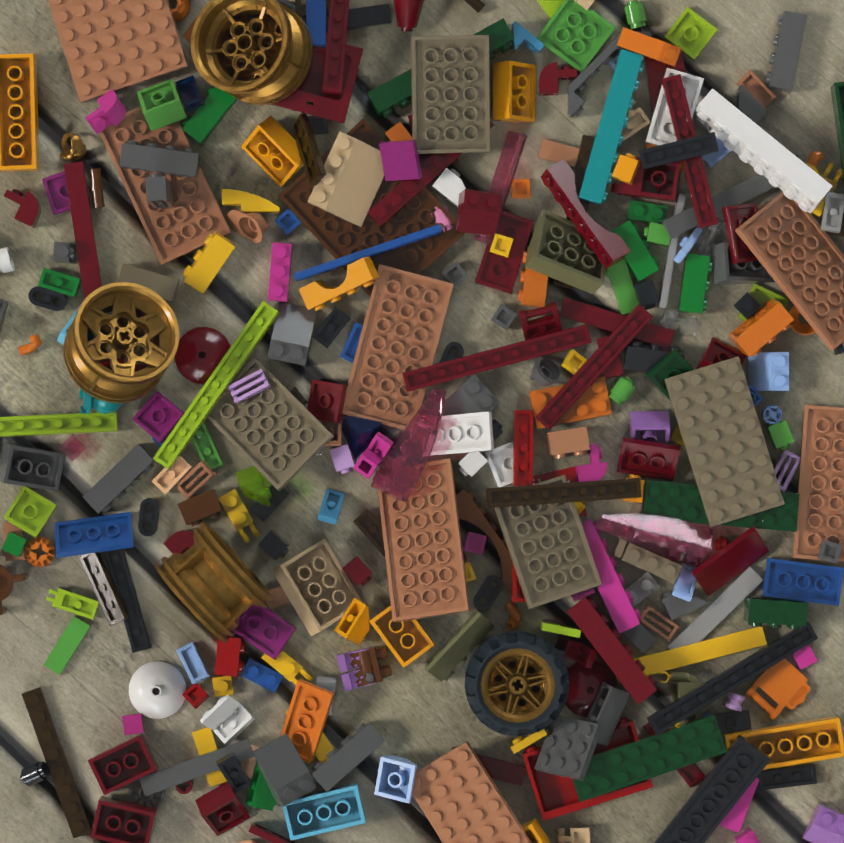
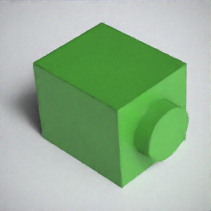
[643,222,670,247]
[765,420,794,451]

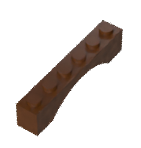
[456,489,512,595]

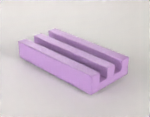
[227,369,271,404]
[774,449,800,492]

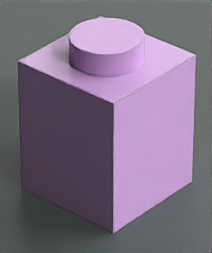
[329,444,355,474]

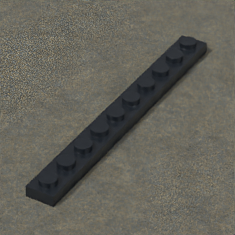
[647,622,818,735]

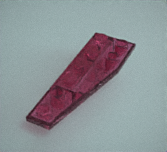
[371,388,446,502]
[596,514,714,567]

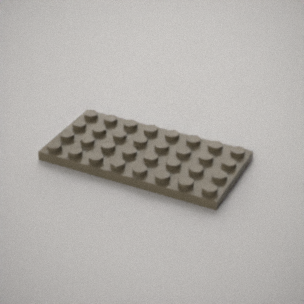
[664,356,785,527]

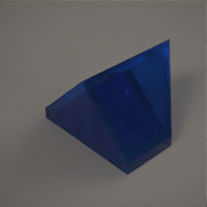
[342,414,382,459]

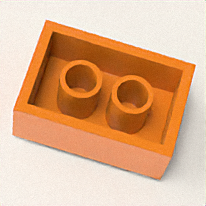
[727,299,794,357]

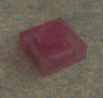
[59,434,86,461]

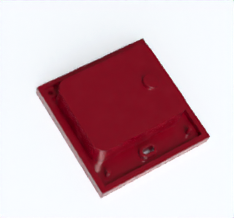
[270,39,363,124]

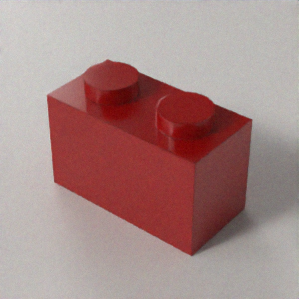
[214,636,245,677]

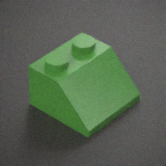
[137,78,187,131]

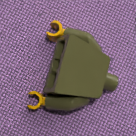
[659,671,710,729]

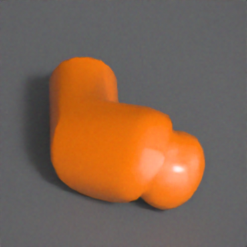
[18,334,42,356]
[505,601,522,630]

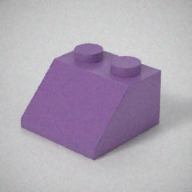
[629,411,670,444]
[802,803,844,843]

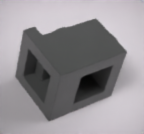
[53,242,76,264]

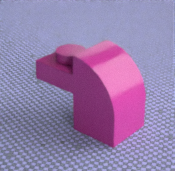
[85,89,126,134]
[353,431,394,479]
[575,444,607,482]

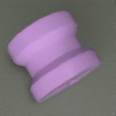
[723,692,746,712]

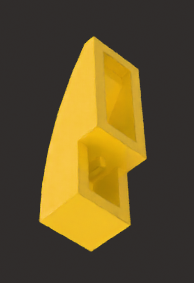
[222,189,281,214]

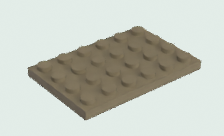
[411,35,490,154]
[207,358,334,491]
[494,475,602,609]

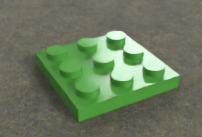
[537,0,616,74]

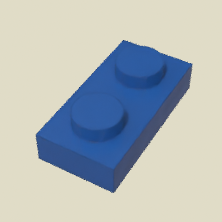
[241,658,283,693]

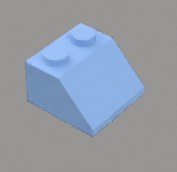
[748,352,789,391]
[374,755,417,803]

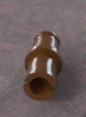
[89,168,105,208]

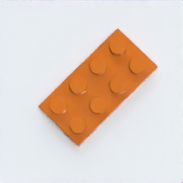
[529,377,612,429]
[280,679,335,764]

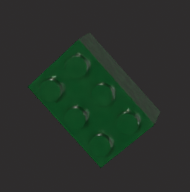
[743,597,808,629]

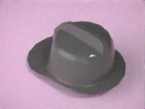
[530,356,572,386]

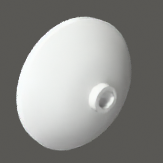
[129,661,187,719]

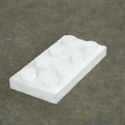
[645,68,704,146]
[417,411,494,457]

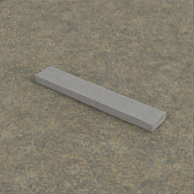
[657,194,686,309]
[667,566,763,649]

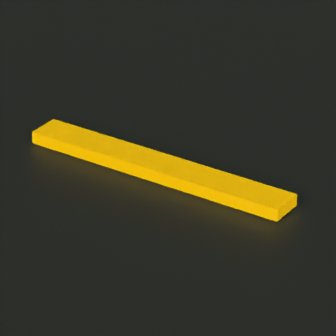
[616,627,767,683]

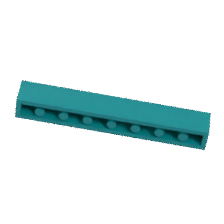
[578,49,645,206]

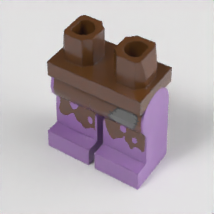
[336,646,392,692]

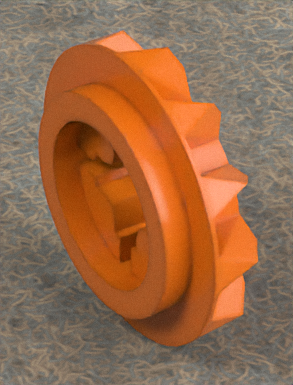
[24,536,55,567]

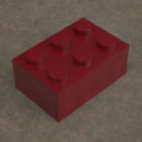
[88,733,159,795]
[90,796,158,843]

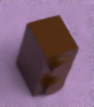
[178,489,223,527]

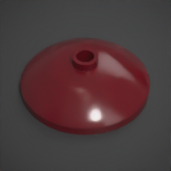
[175,327,231,384]
[565,661,618,717]

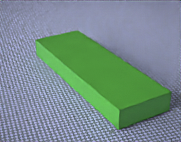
[607,258,639,315]
[192,421,224,470]
[44,616,91,675]

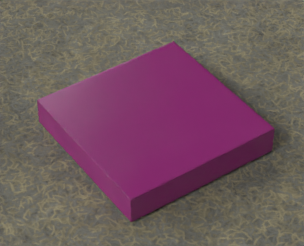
[379,140,422,181]
[42,171,91,216]
[132,391,184,444]

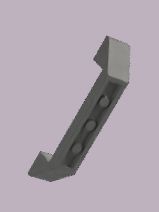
[567,32,652,118]

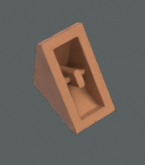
[322,420,342,447]

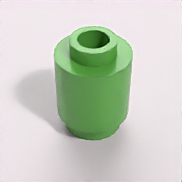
[624,0,647,29]
[609,376,636,406]

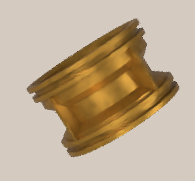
[191,0,313,105]
[63,282,180,403]
[154,521,273,643]

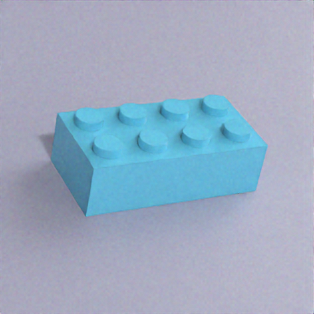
[282,782,366,841]

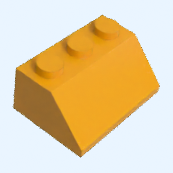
[492,61,536,122]
[241,116,304,188]

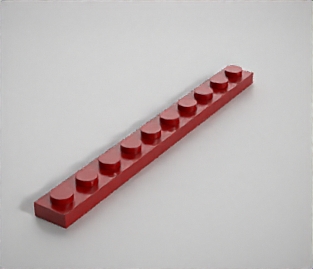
[512,410,534,603]

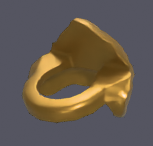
[59,132,87,162]

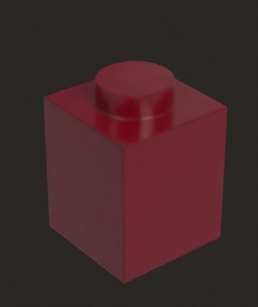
[342,556,372,586]

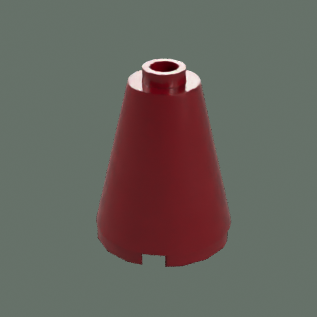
[393,0,424,31]

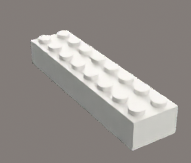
[693,88,833,214]

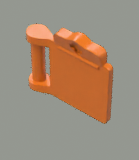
[744,659,811,720]

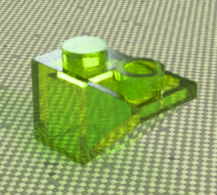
[235,466,272,506]

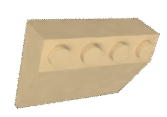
[308,131,384,227]
[272,538,363,636]

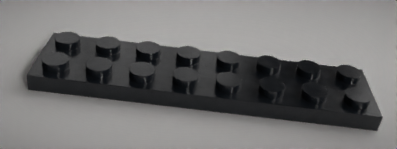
[654,734,771,843]

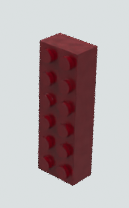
[567,597,657,704]

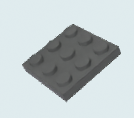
[534,716,603,781]

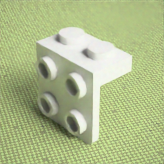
[200,695,255,746]

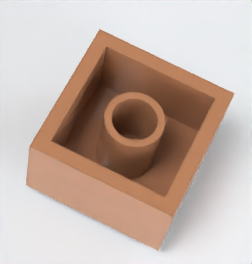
[547,427,590,459]

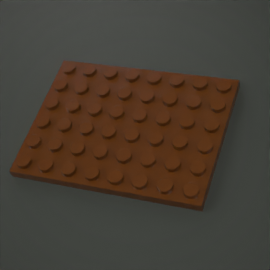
[279,119,465,297]

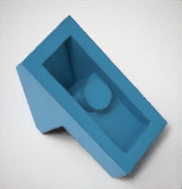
[512,21,544,54]
[317,488,345,525]

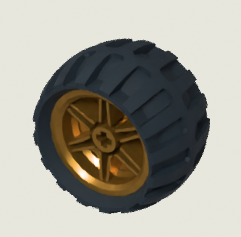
[465,631,569,736]

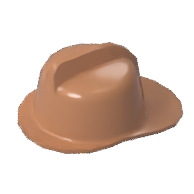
[227,210,270,243]

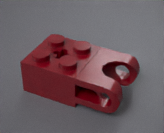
[610,154,682,203]

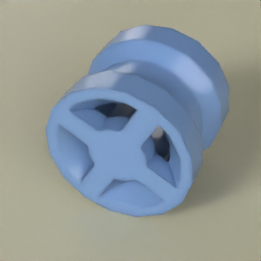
[761,405,782,424]

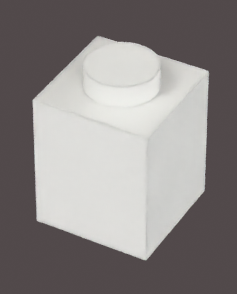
[458,452,488,477]

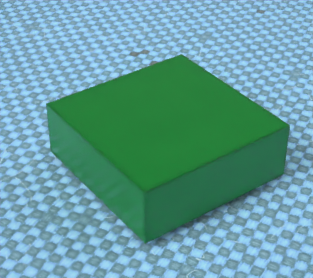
[1,532,28,557]

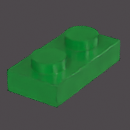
[627,200,668,224]
[38,268,81,297]

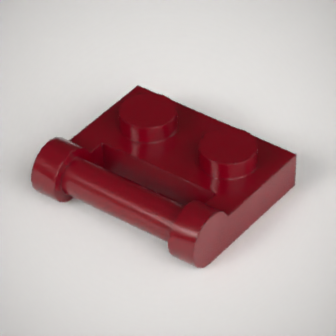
[518,301,562,340]

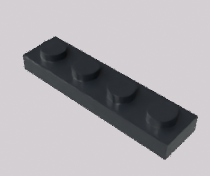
[639,132,719,170]

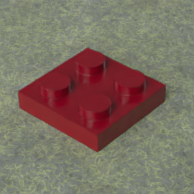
[307,379,347,423]

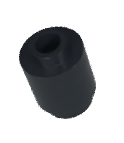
[20,762,50,786]

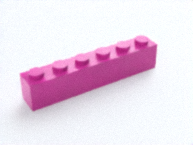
[581,519,642,634]

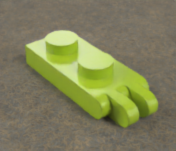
[46,588,99,620]

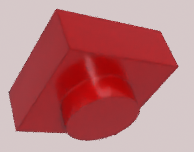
[182,683,210,710]

